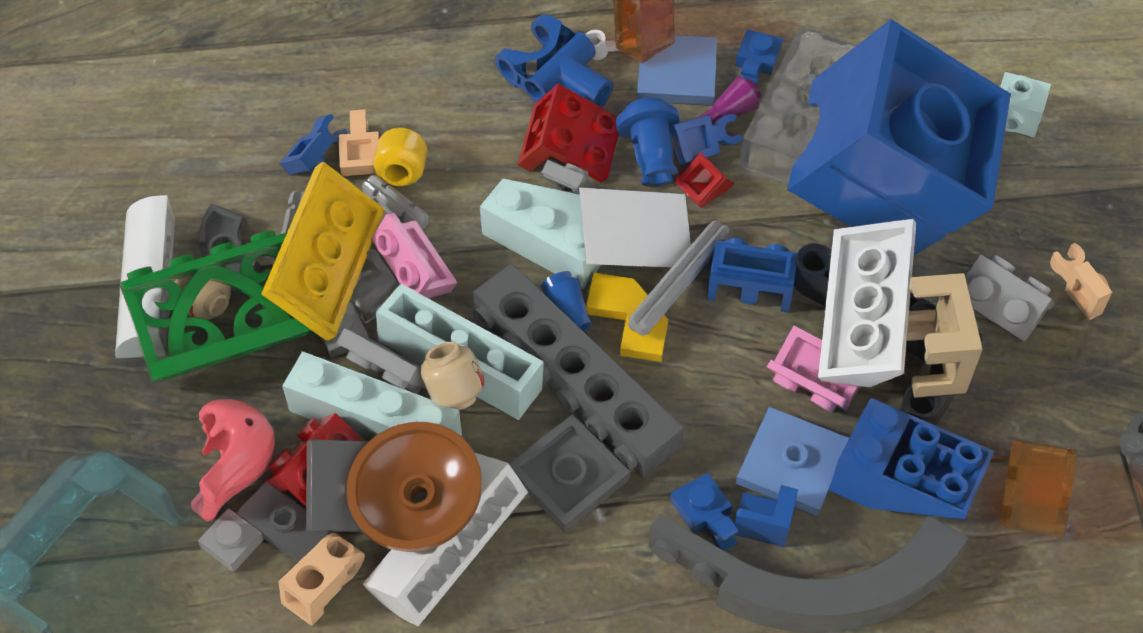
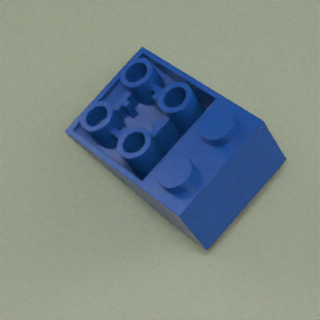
[829,398,995,519]

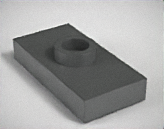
[236,481,333,563]

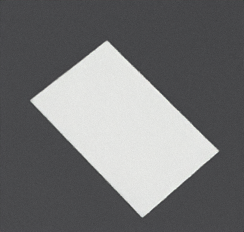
[579,188,691,267]

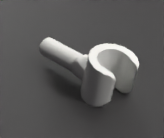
[586,30,639,60]

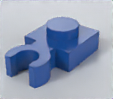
[669,114,743,165]

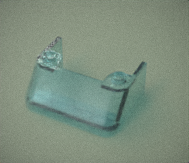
[0,452,181,633]

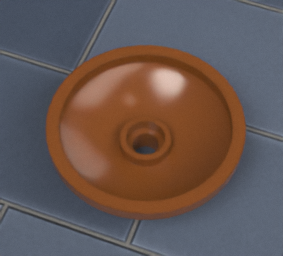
[347,422,482,552]

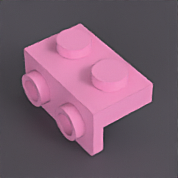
[372,213,458,298]
[767,326,860,413]

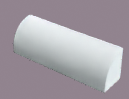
[115,195,175,359]
[363,453,528,626]

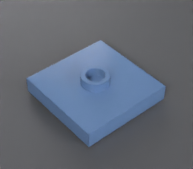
[736,407,849,517]

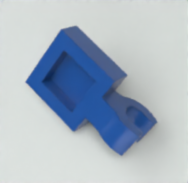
[735,29,783,85]
[279,114,347,175]
[670,473,739,551]

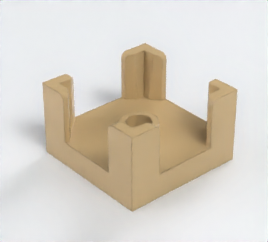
[906,273,983,397]

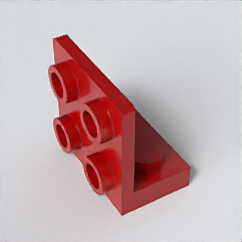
[517,83,619,183]

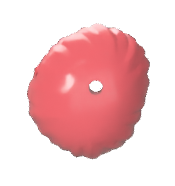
[191,399,275,522]

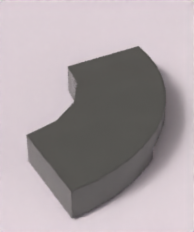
[199,203,261,301]

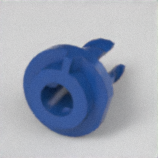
[616,97,680,187]

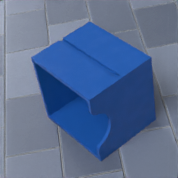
[787,19,1011,255]

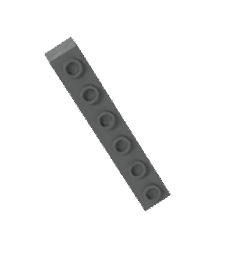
[473,263,684,479]

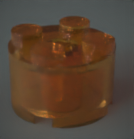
[999,440,1077,538]

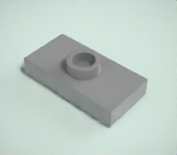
[541,160,597,194]

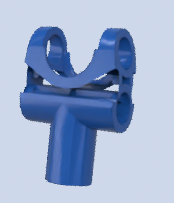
[495,14,614,108]

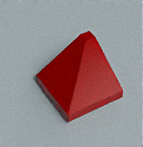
[674,152,734,208]

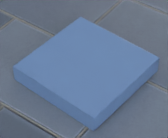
[637,34,717,105]

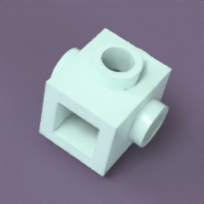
[1000,72,1051,138]

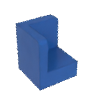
[735,485,798,548]

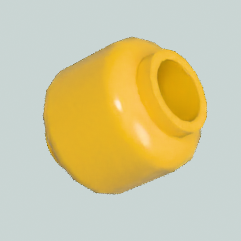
[373,128,428,187]

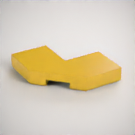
[586,272,668,362]

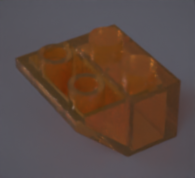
[613,0,675,64]

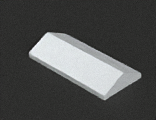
[818,219,916,387]

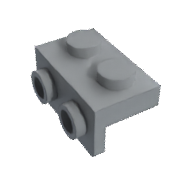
[965,254,1055,342]

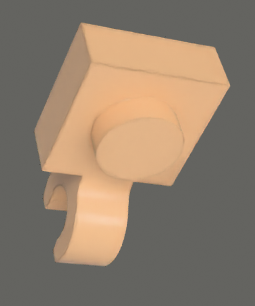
[339,109,380,176]
[1050,243,1112,320]

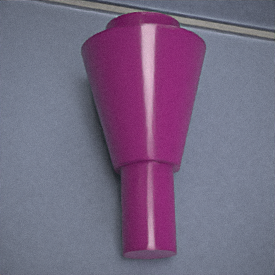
[697,76,762,125]

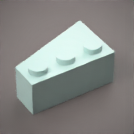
[480,179,601,289]

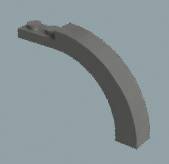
[649,514,969,633]

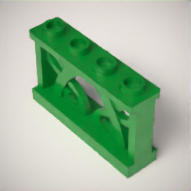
[120,230,315,385]

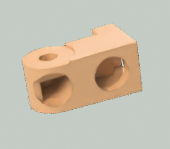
[278,533,365,626]

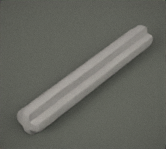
[628,220,729,336]

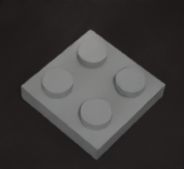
[337,328,427,394]

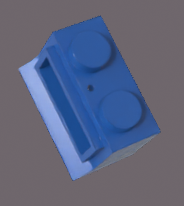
[707,238,797,313]

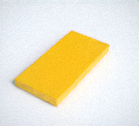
[261,162,385,341]

